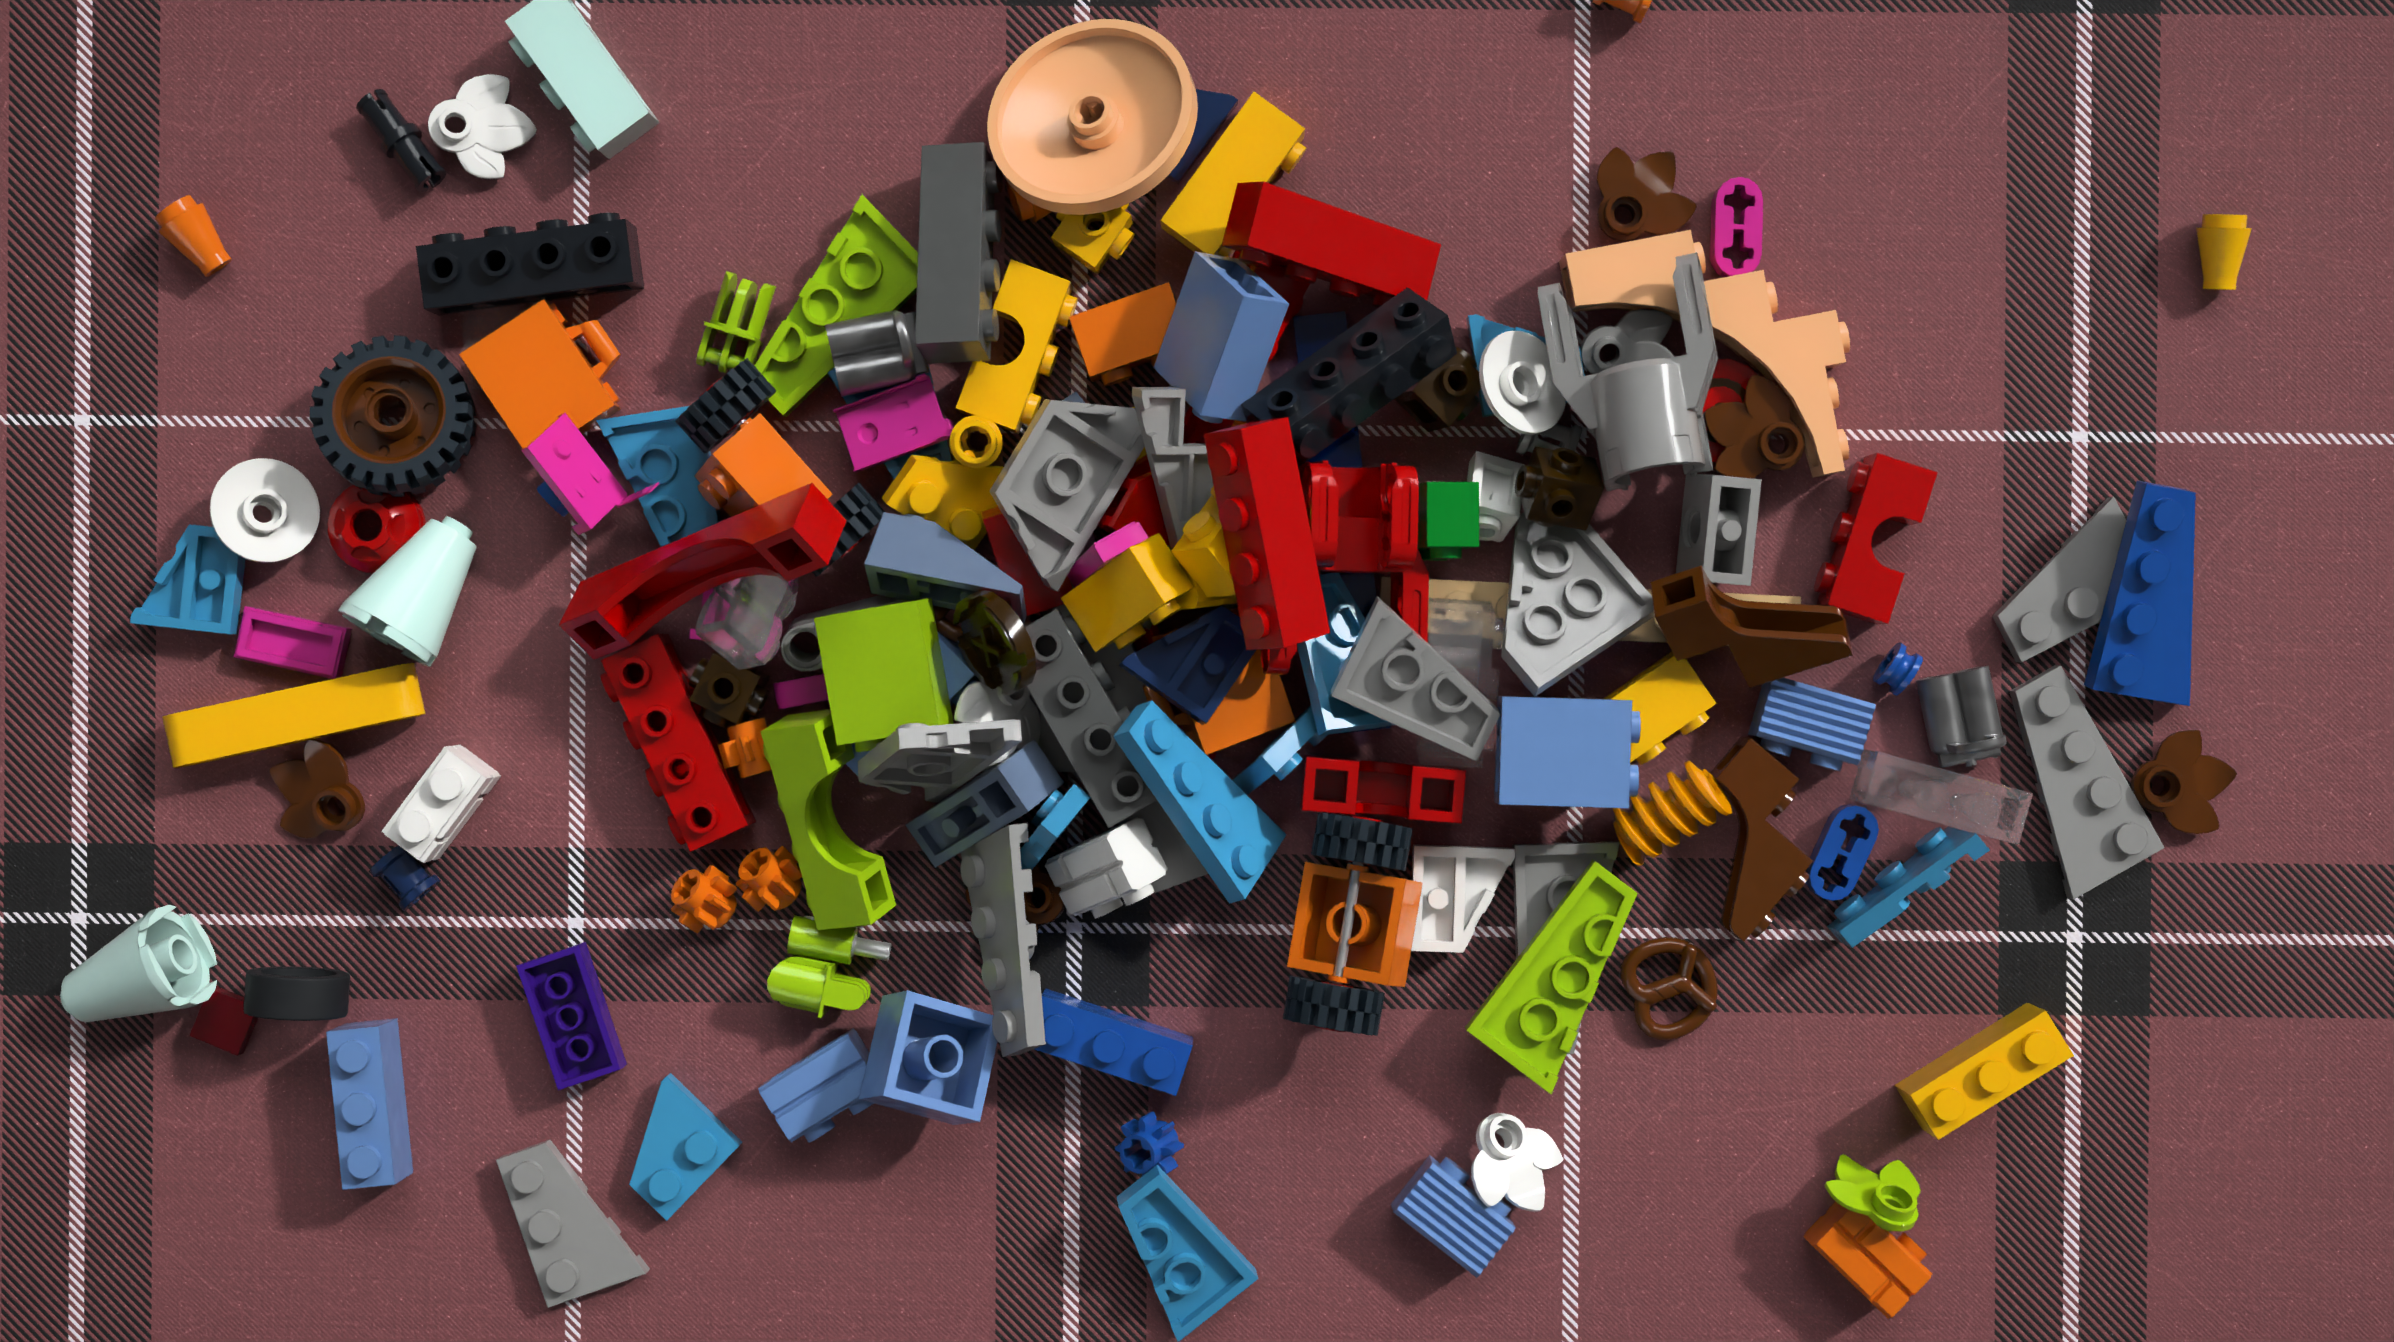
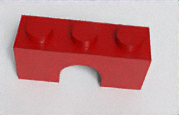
[1814,453,1938,624]
[1300,755,1466,824]

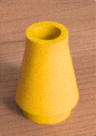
[2196,214,2252,290]
[950,415,1003,469]

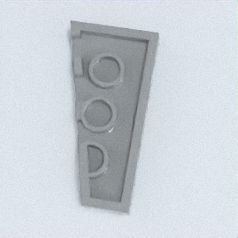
[2009,665,2165,900]
[960,823,1046,1057]

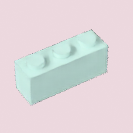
[505,0,660,159]

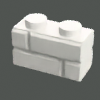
[382,745,501,863]
[1045,817,1168,919]

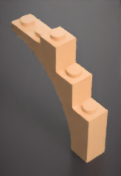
[1559,230,1850,478]

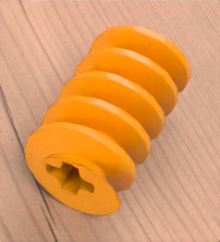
[1613,761,1732,866]

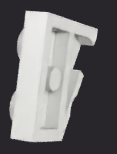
[1411,844,1515,953]

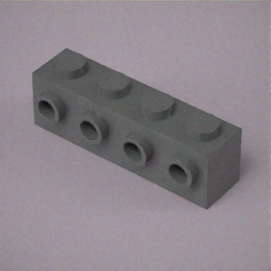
[915,142,1003,364]
[1025,609,1157,828]

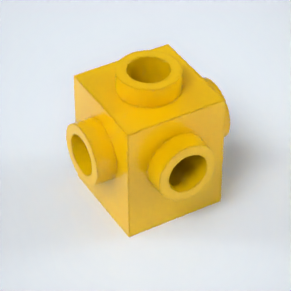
[1051,203,1135,274]

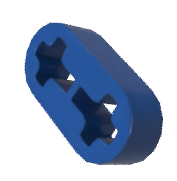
[1805,804,1879,901]

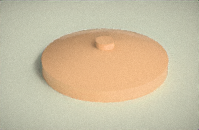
[987,19,1198,215]

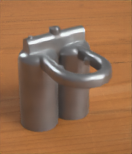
[825,310,929,397]
[1916,666,2006,768]

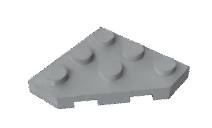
[1501,513,1655,697]

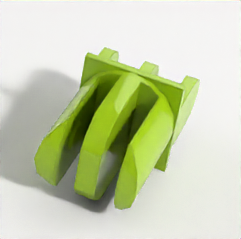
[696,271,776,373]
[767,956,871,1018]

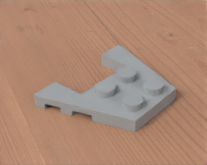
[1132,387,1213,548]

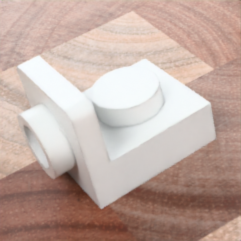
[1467,451,1524,542]

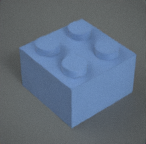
[859,990,997,1125]

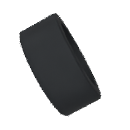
[243,967,350,1021]

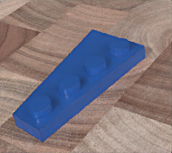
[2084,480,2196,706]

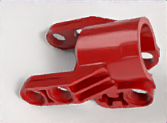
[1260,460,1429,675]

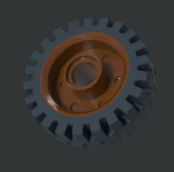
[310,335,476,497]

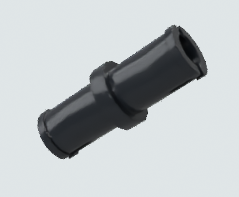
[356,89,446,192]

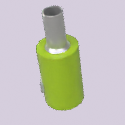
[787,915,891,965]

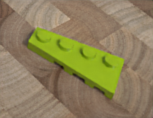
[754,194,918,417]
[1465,859,1638,1094]

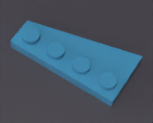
[1113,700,1287,904]

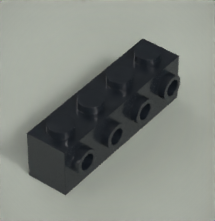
[416,213,644,316]
[1241,287,1457,467]

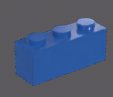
[1034,988,1193,1096]

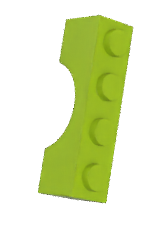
[760,709,896,930]

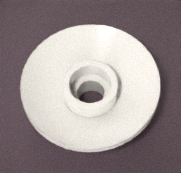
[1479,331,1566,435]
[210,458,320,563]

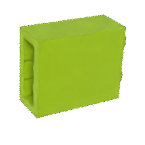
[814,598,954,752]

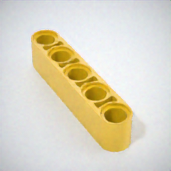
[162,663,426,768]

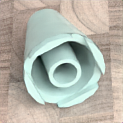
[338,516,477,667]
[60,905,217,1022]

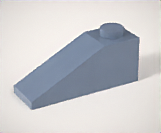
[864,512,1027,623]
[905,740,1064,868]

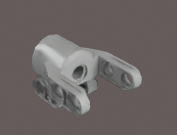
[1538,252,1718,491]

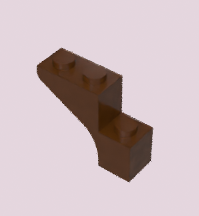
[1650,565,1853,688]
[1710,737,1813,941]

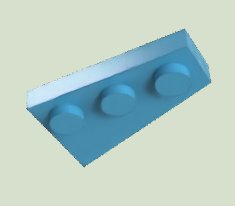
[1117,1165,1259,1342]

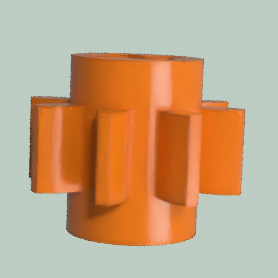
[718,717,771,779]
[736,846,802,912]
[671,865,737,934]

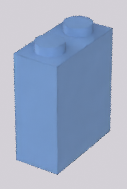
[1153,251,1289,423]
[1494,696,1641,809]

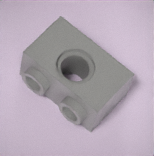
[1676,474,1762,586]

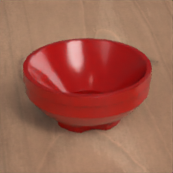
[327,485,426,574]

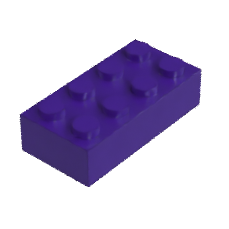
[516,942,627,1090]

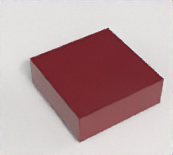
[189,986,258,1056]

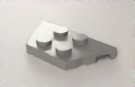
[989,399,1145,591]
[858,719,1022,803]

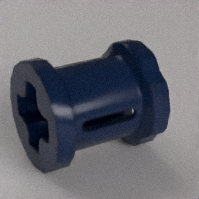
[369,845,441,911]

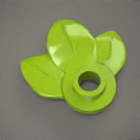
[1824,1154,1921,1231]

